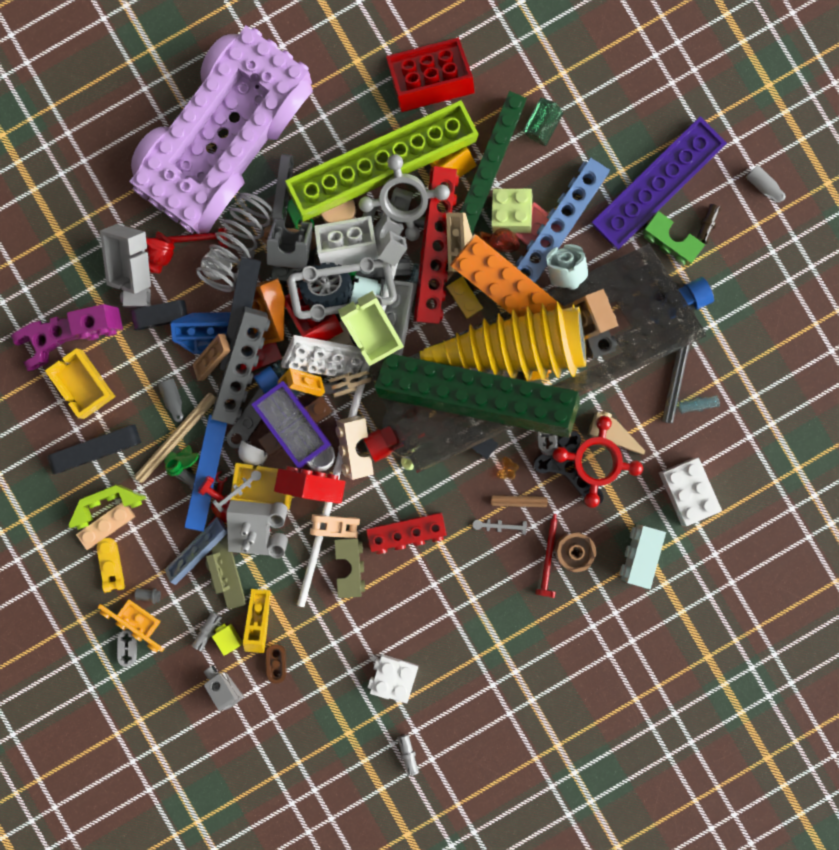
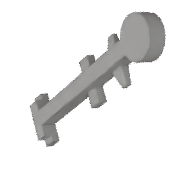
[212,470,261,512]
[472,519,527,535]

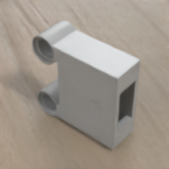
[227,500,288,558]

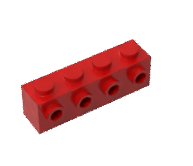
[366,512,447,555]

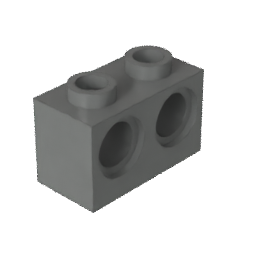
[585,330,617,359]

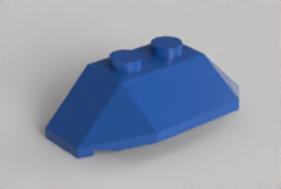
[171,312,250,354]

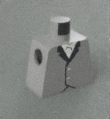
[204,665,244,711]

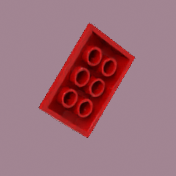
[386,37,475,112]

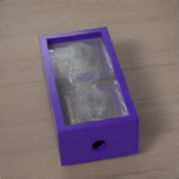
[251,381,332,468]

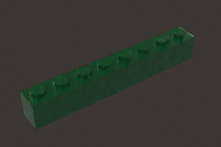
[460,91,527,235]

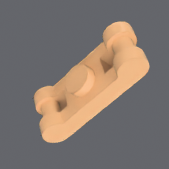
[310,514,360,538]

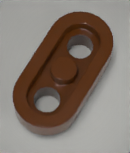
[266,644,287,684]

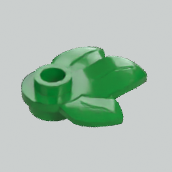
[164,445,199,476]

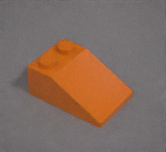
[252,279,285,344]

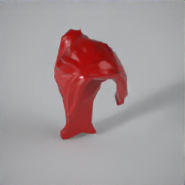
[144,231,175,274]

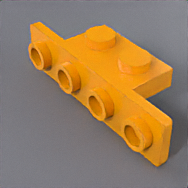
[98,600,165,653]

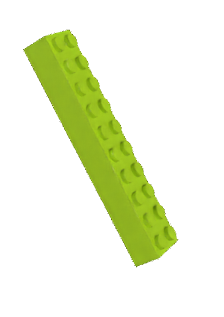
[285,100,478,222]

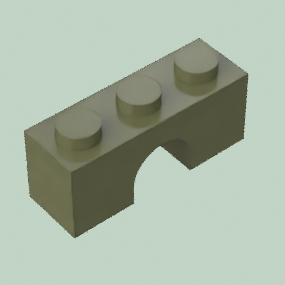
[335,537,365,598]

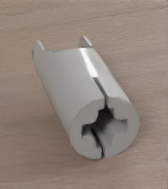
[746,165,786,203]

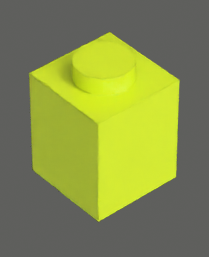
[212,623,243,656]

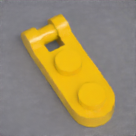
[97,538,125,593]

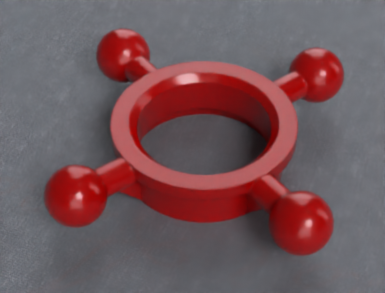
[553,416,643,508]

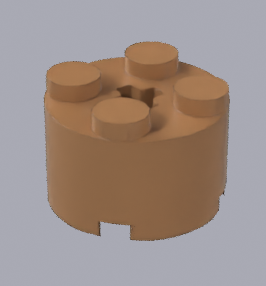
[555,532,596,572]

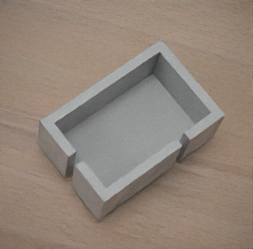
[100,224,151,294]

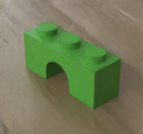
[642,211,705,266]

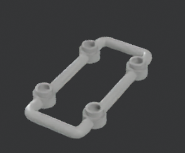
[287,257,397,321]

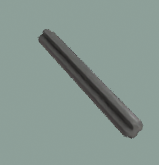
[662,330,692,423]

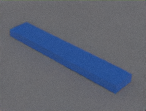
[184,415,227,532]

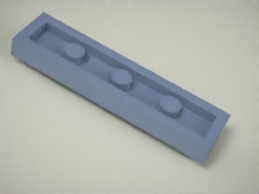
[165,517,228,585]

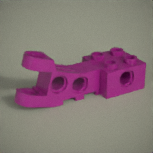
[11,304,123,371]

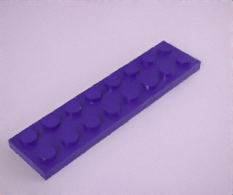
[591,116,727,251]

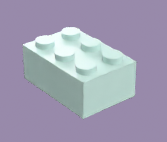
[620,524,666,589]

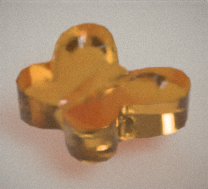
[497,457,519,480]

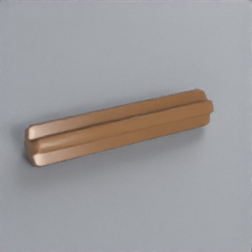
[491,495,548,507]

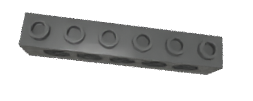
[212,306,270,425]

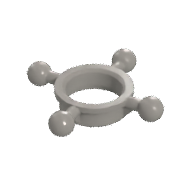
[359,154,450,241]

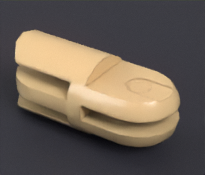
[329,371,371,397]

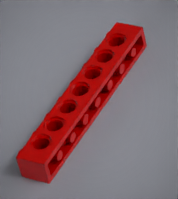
[413,166,459,325]

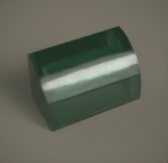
[523,97,564,146]

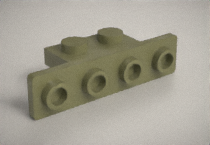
[206,534,246,609]

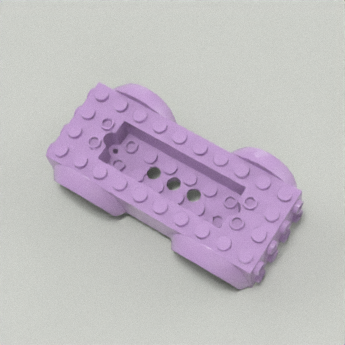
[129,26,313,234]

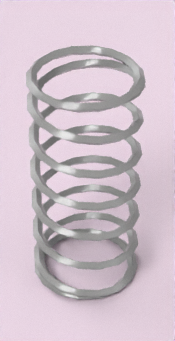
[196,193,273,292]

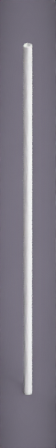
[297,261,399,607]

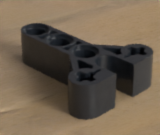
[533,431,604,505]

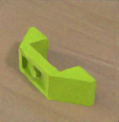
[69,485,146,530]

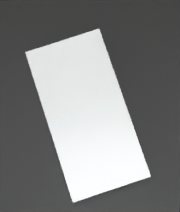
[281,335,365,377]

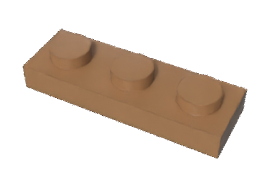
[192,334,231,381]

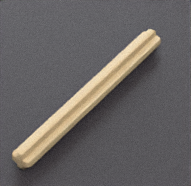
[134,393,216,483]

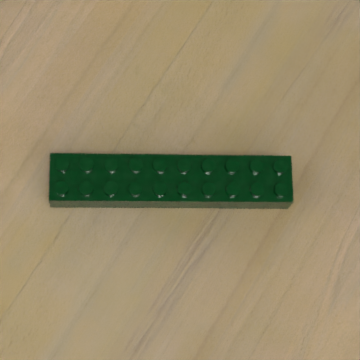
[374,354,580,438]

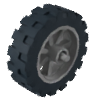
[299,262,353,309]

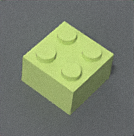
[492,189,533,233]

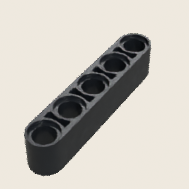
[46,425,142,475]

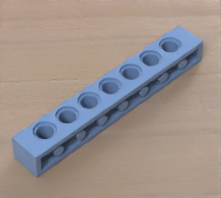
[515,158,610,283]

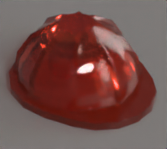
[488,228,520,252]

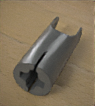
[158,378,183,423]

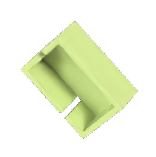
[338,291,404,366]

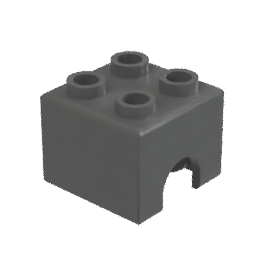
[267,219,312,270]

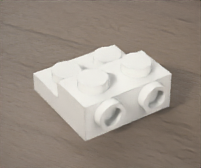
[368,654,418,703]

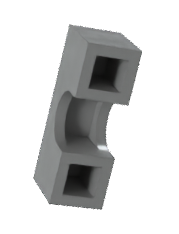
[374,213,407,266]

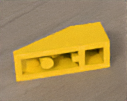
[243,589,271,653]

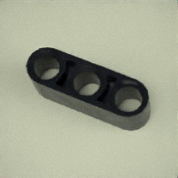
[130,300,188,330]

